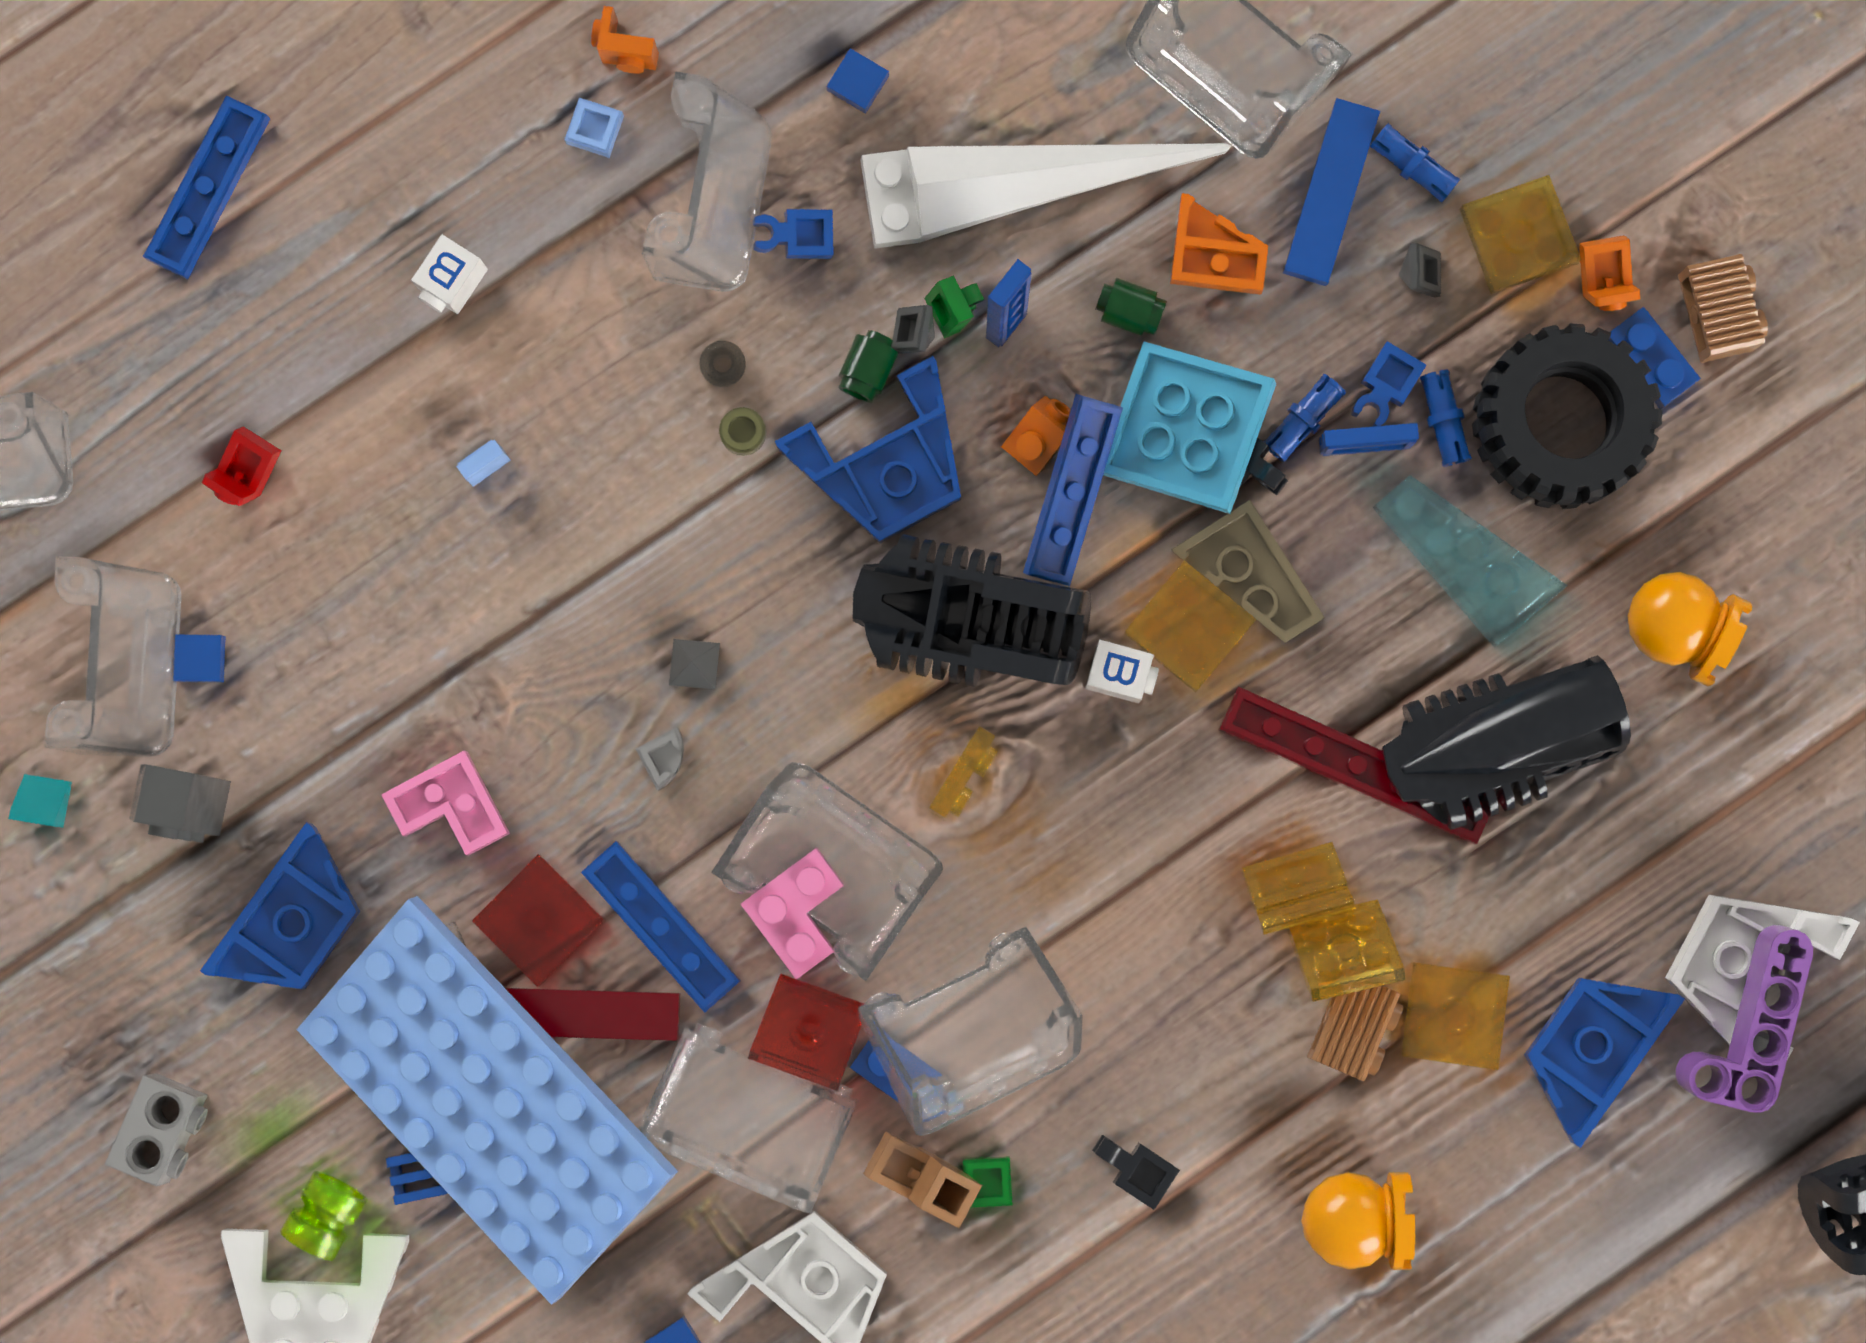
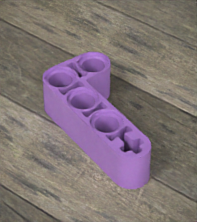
[1676,925,1813,1113]

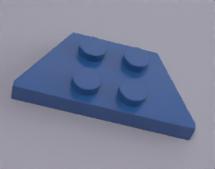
[200,822,360,989]
[1524,978,1685,1148]

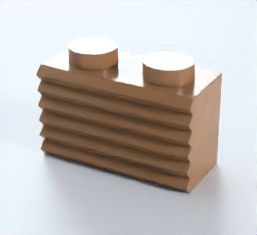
[1678,254,1768,363]
[1307,971,1403,1081]

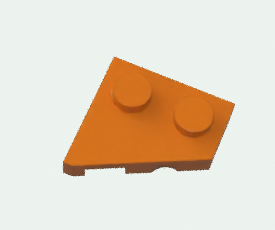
[1170,193,1268,295]

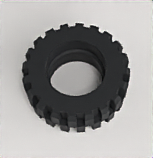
[1472,323,1662,509]

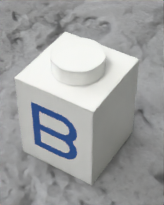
[411,234,488,315]
[1085,639,1159,703]

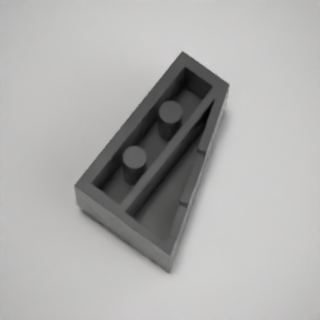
[129,764,231,843]

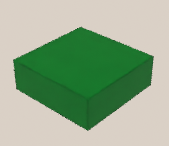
[963,1156,1013,1208]

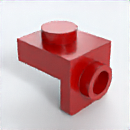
[202,426,282,506]

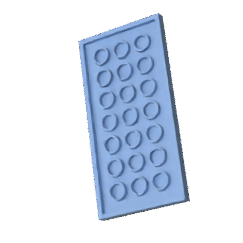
[296,896,678,1305]

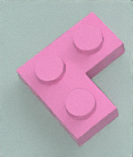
[381,750,510,856]
[741,847,845,979]

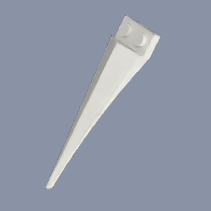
[860,143,1231,249]

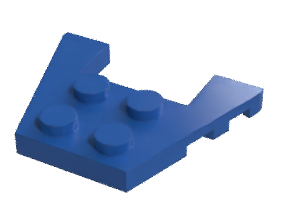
[775,356,961,544]

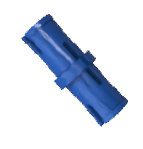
[1370,123,1461,203]
[1420,369,1472,467]
[1263,374,1346,463]

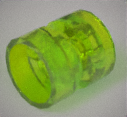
[280,1171,368,1261]

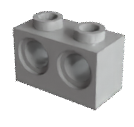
[105,1073,208,1187]

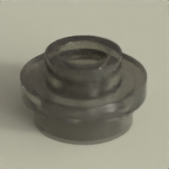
[700,341,746,387]

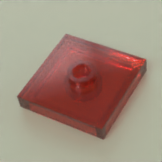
[472,854,606,987]
[748,974,869,1091]

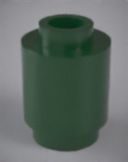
[1095,278,1167,336]
[838,330,898,403]

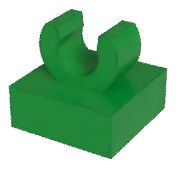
[924,275,985,339]

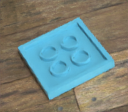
[1103,341,1277,514]

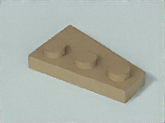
[1171,500,1325,643]

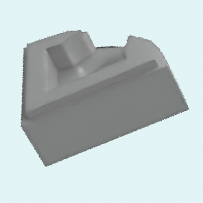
[636,727,684,791]

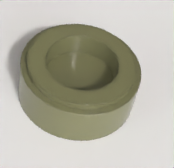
[719,407,766,456]

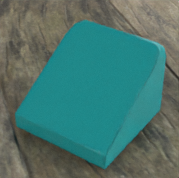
[8,774,72,828]

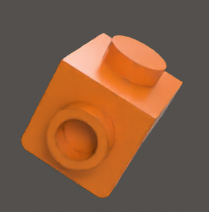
[591,6,659,74]
[1579,235,1641,311]
[1001,396,1071,476]

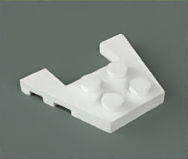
[1665,895,1860,1060]
[687,1211,887,1343]
[221,1229,409,1343]

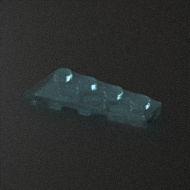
[1373,475,1568,647]

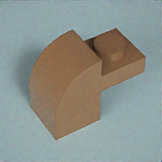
[863,1132,982,1228]

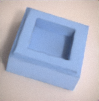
[564,97,624,158]
[456,439,511,487]

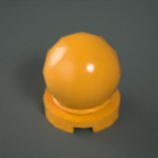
[1628,572,1753,687]
[1301,1172,1415,1270]

